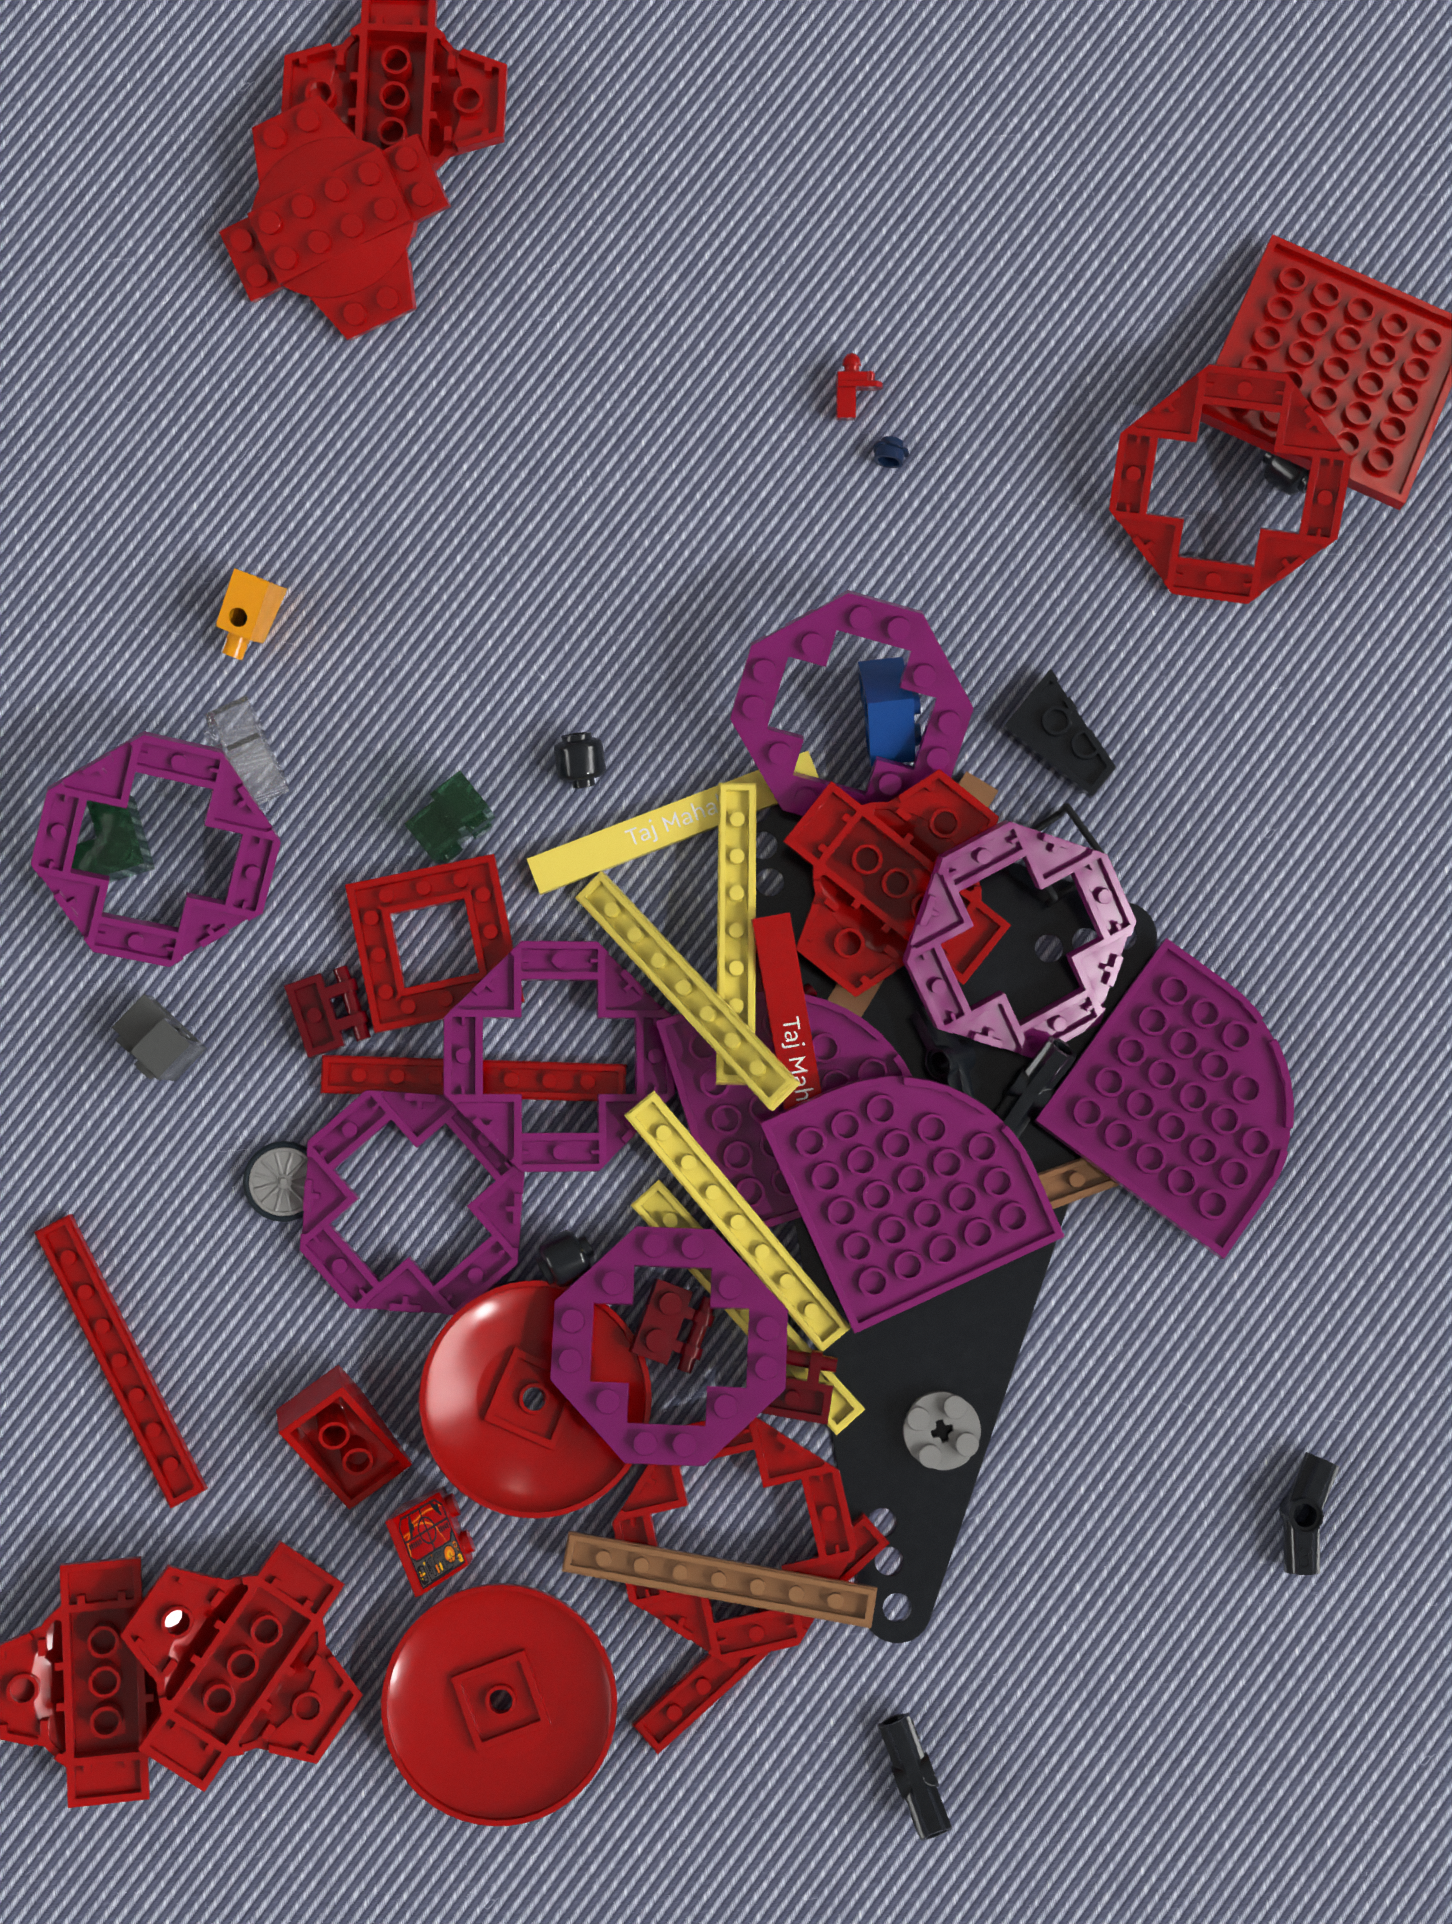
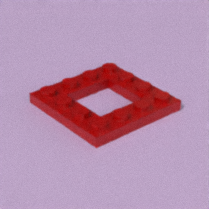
[345,854,525,1034]

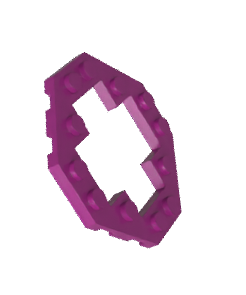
[730,590,974,816]
[30,731,281,967]
[902,820,1137,1058]
[443,941,675,1172]
[300,1090,525,1315]
[550,1226,788,1467]

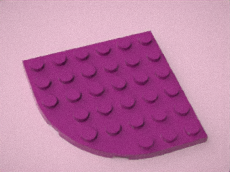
[1033,938,1294,1259]
[656,991,912,1241]
[759,1075,1065,1334]

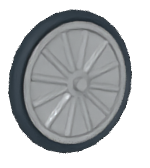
[243,1141,308,1222]

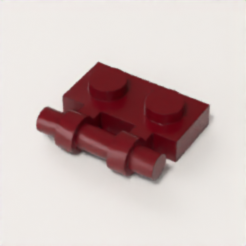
[284,965,371,1058]
[629,1278,715,1374]
[761,1345,838,1425]

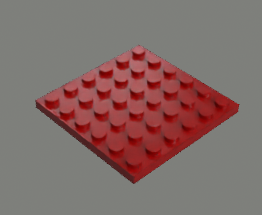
[1200,234,1452,510]

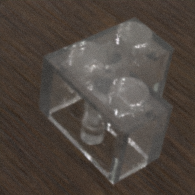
[203,695,290,805]

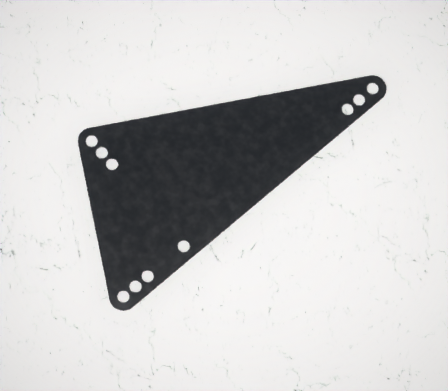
[756,804,1157,1643]

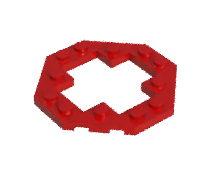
[1109,364,1352,604]
[612,1417,857,1663]

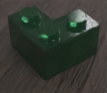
[404,771,496,864]
[71,795,155,883]

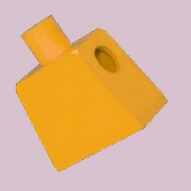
[216,568,287,660]

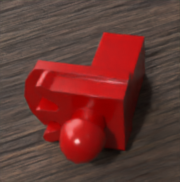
[836,353,883,420]

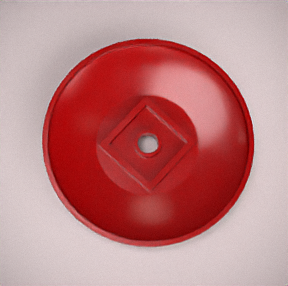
[418,1280,652,1519]
[381,1583,618,1826]

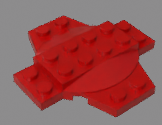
[281,0,508,171]
[219,95,451,341]
[783,769,1011,997]
[120,1540,363,1792]
[0,1556,161,1808]

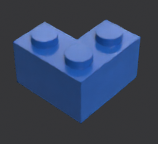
[858,657,922,766]

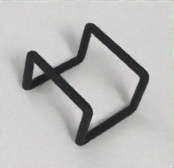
[1032,803,1104,906]

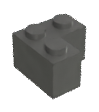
[112,994,207,1081]

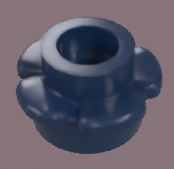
[873,436,909,468]

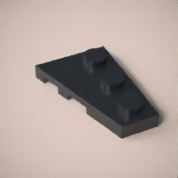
[1002,669,1116,799]

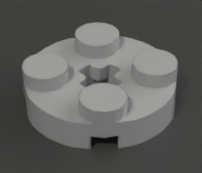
[903,1391,981,1470]

